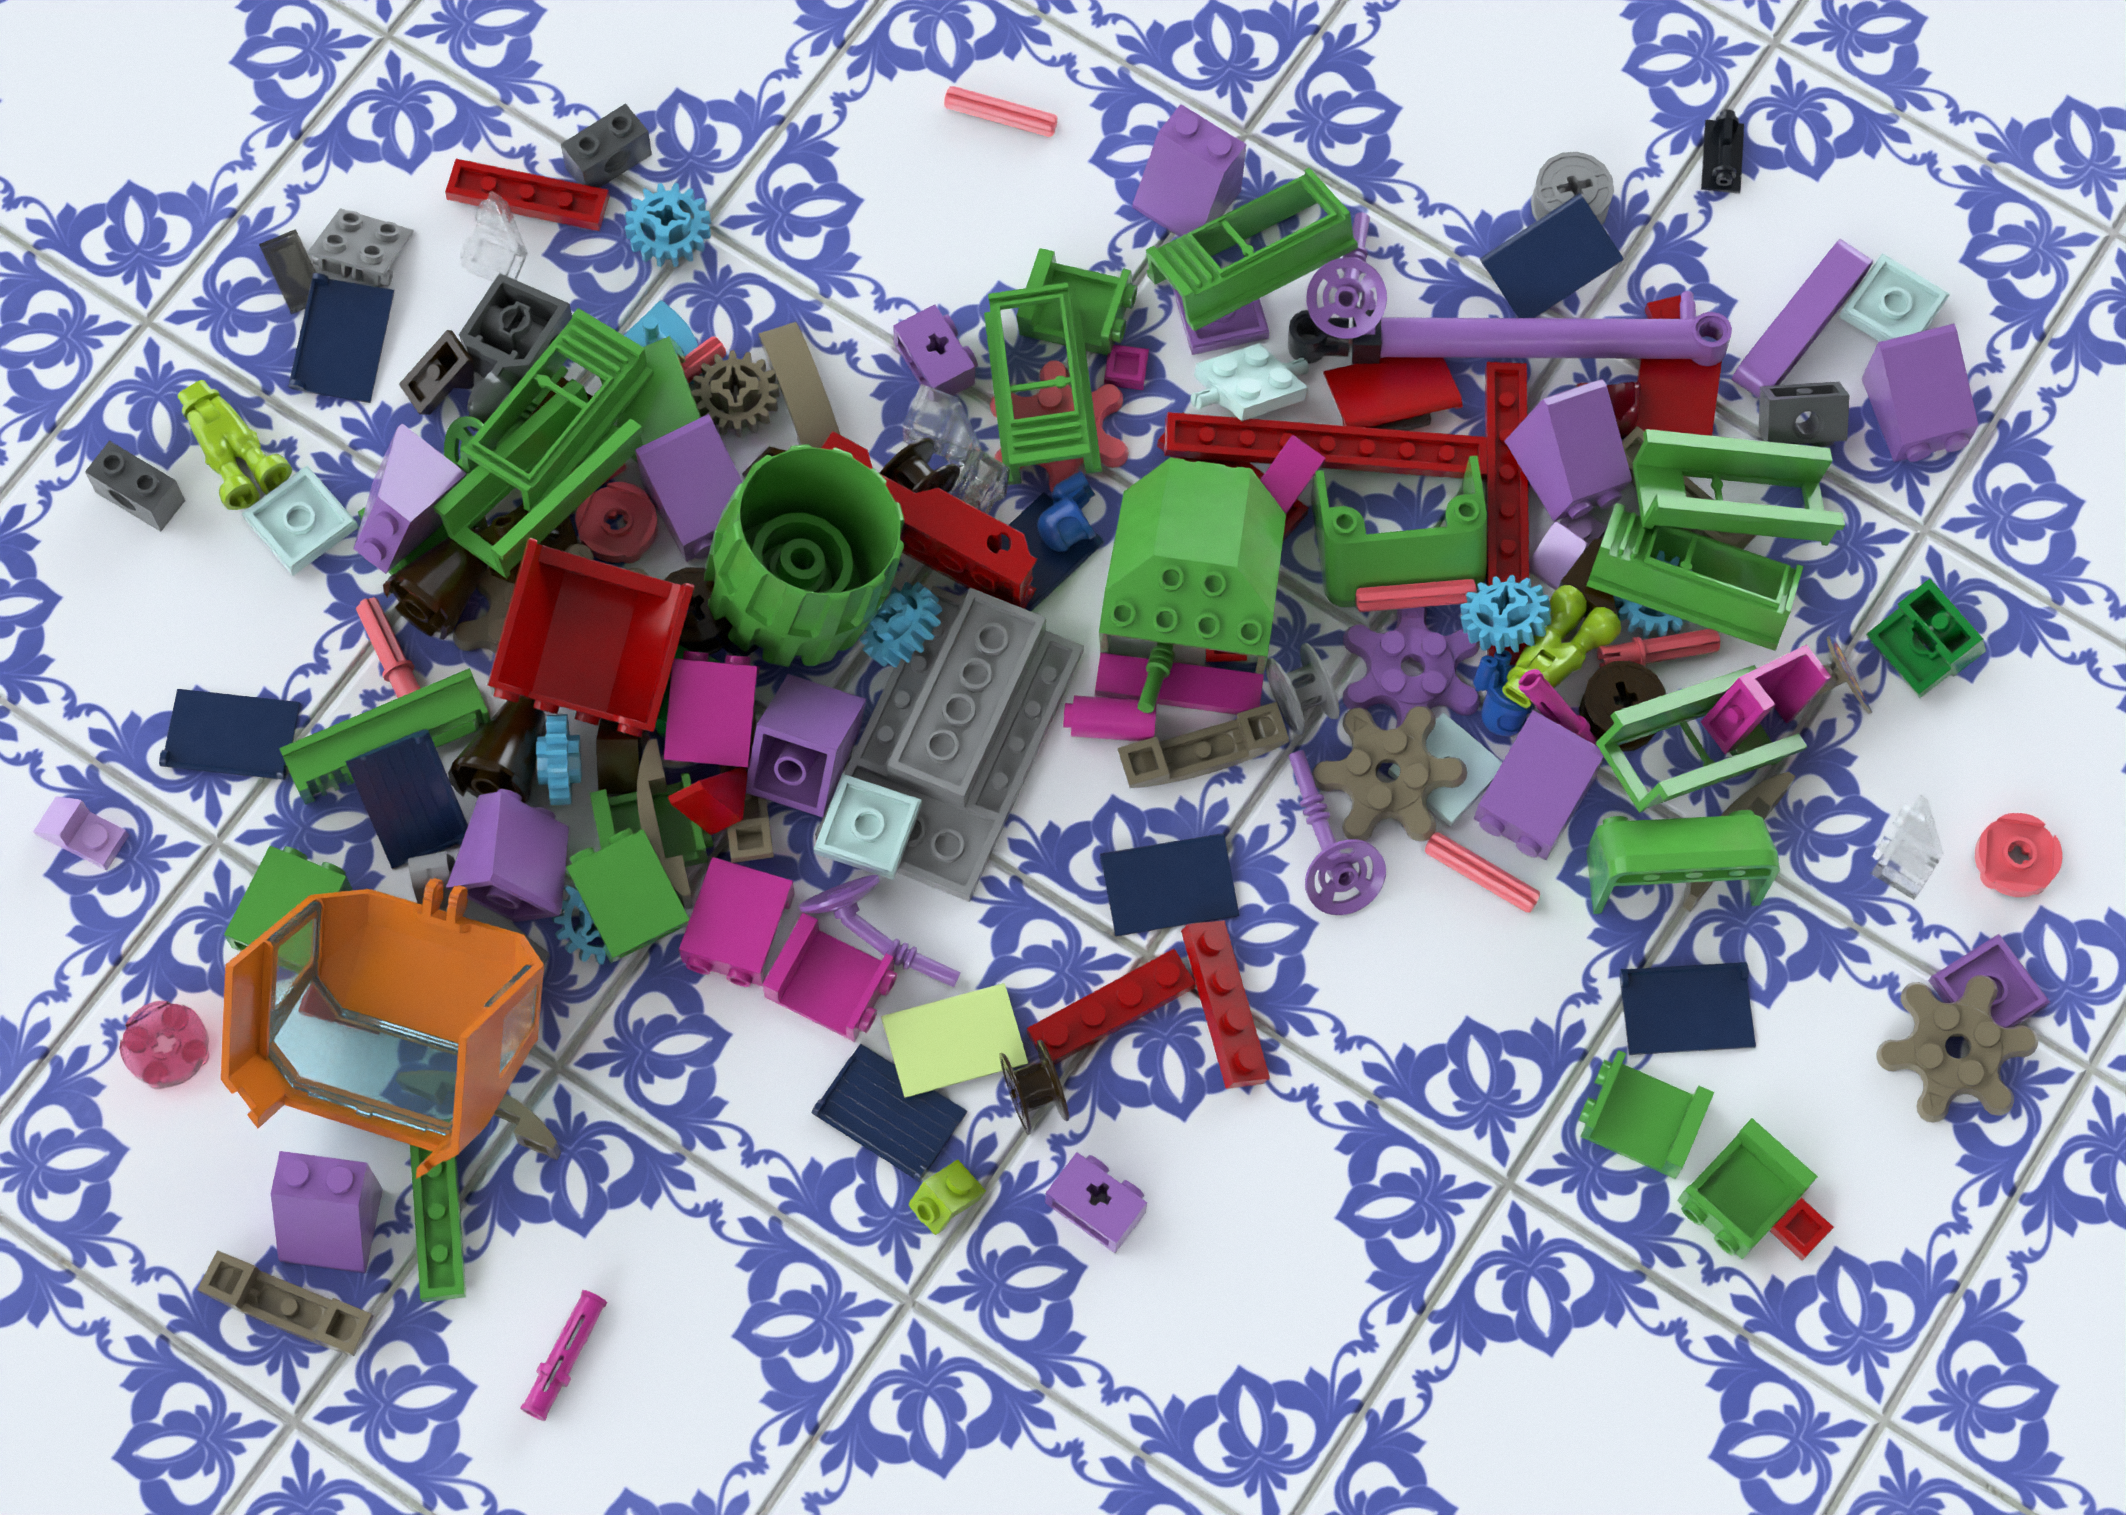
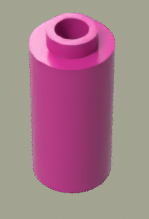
[1063,695,1157,742]

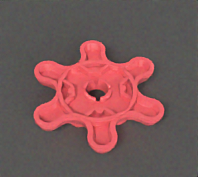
[990,360,1129,492]

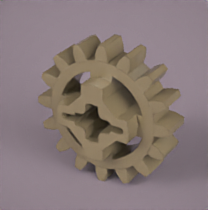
[691,350,780,437]

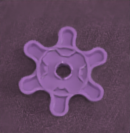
[1343,607,1480,728]

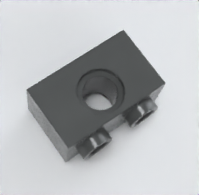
[560,103,652,188]
[1758,381,1850,447]
[85,441,185,532]

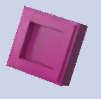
[1104,344,1149,390]

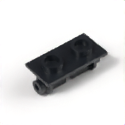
[1701,110,1744,194]

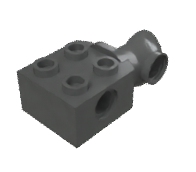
[459,273,572,431]

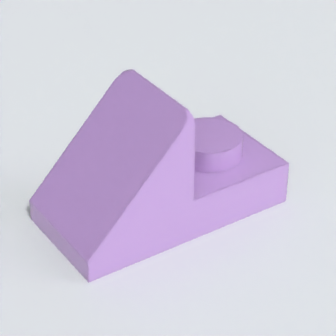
[1529,513,1607,590]
[33,796,129,871]

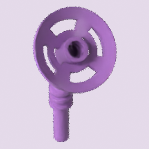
[1306,212,1387,339]
[1288,750,1386,915]
[799,875,961,988]

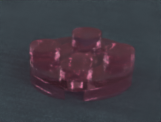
[119,1001,209,1089]

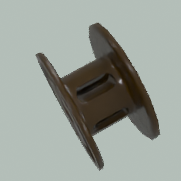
[879,437,960,493]
[664,567,732,655]
[1579,661,1666,752]
[999,1039,1069,1135]

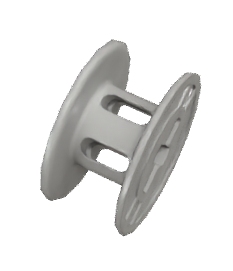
[1531,151,1614,225]
[1266,643,1340,735]

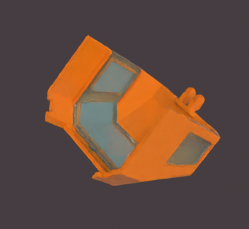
[221,878,544,1179]

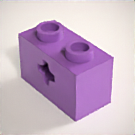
[893,304,978,406]
[1045,1152,1147,1253]

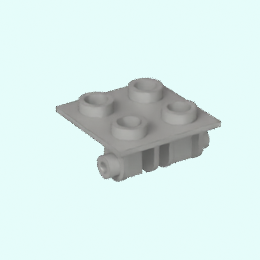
[308,208,414,287]

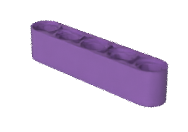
[1731,239,1874,398]

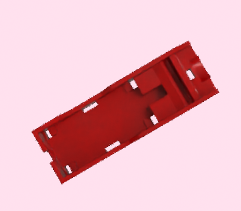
[821,431,1037,609]

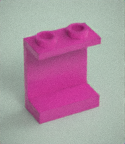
[1700,644,1832,754]
[664,651,760,767]
[679,857,795,987]
[762,912,897,1042]

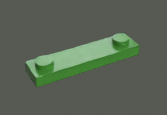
[410,1124,467,1303]

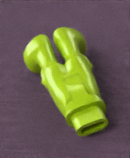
[177,380,292,510]
[1502,585,1622,708]

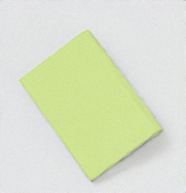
[881,983,1028,1098]

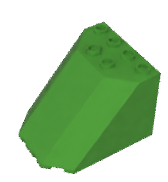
[1099,457,1286,674]

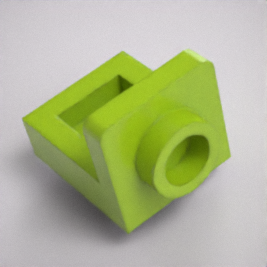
[909,1159,986,1235]

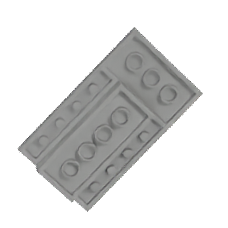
[815,586,1084,902]

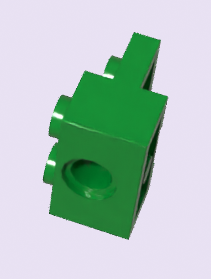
[1866,578,1986,699]

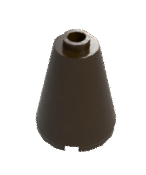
[383,527,488,640]
[448,696,545,805]

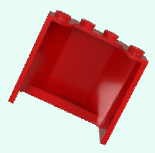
[487,538,695,738]

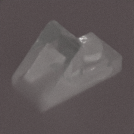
[950,447,1010,514]

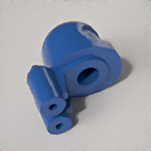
[1037,470,1096,552]
[1473,650,1536,737]

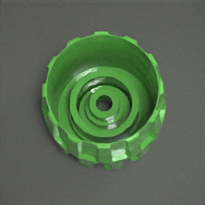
[704,444,904,667]

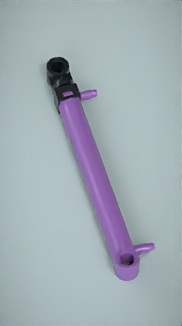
[1288,290,1732,366]

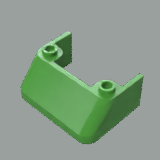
[1311,456,1487,607]
[1586,810,1780,914]

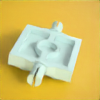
[1191,343,1309,421]

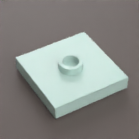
[1839,253,1950,342]
[242,465,359,576]
[1388,712,1502,827]
[814,774,922,880]

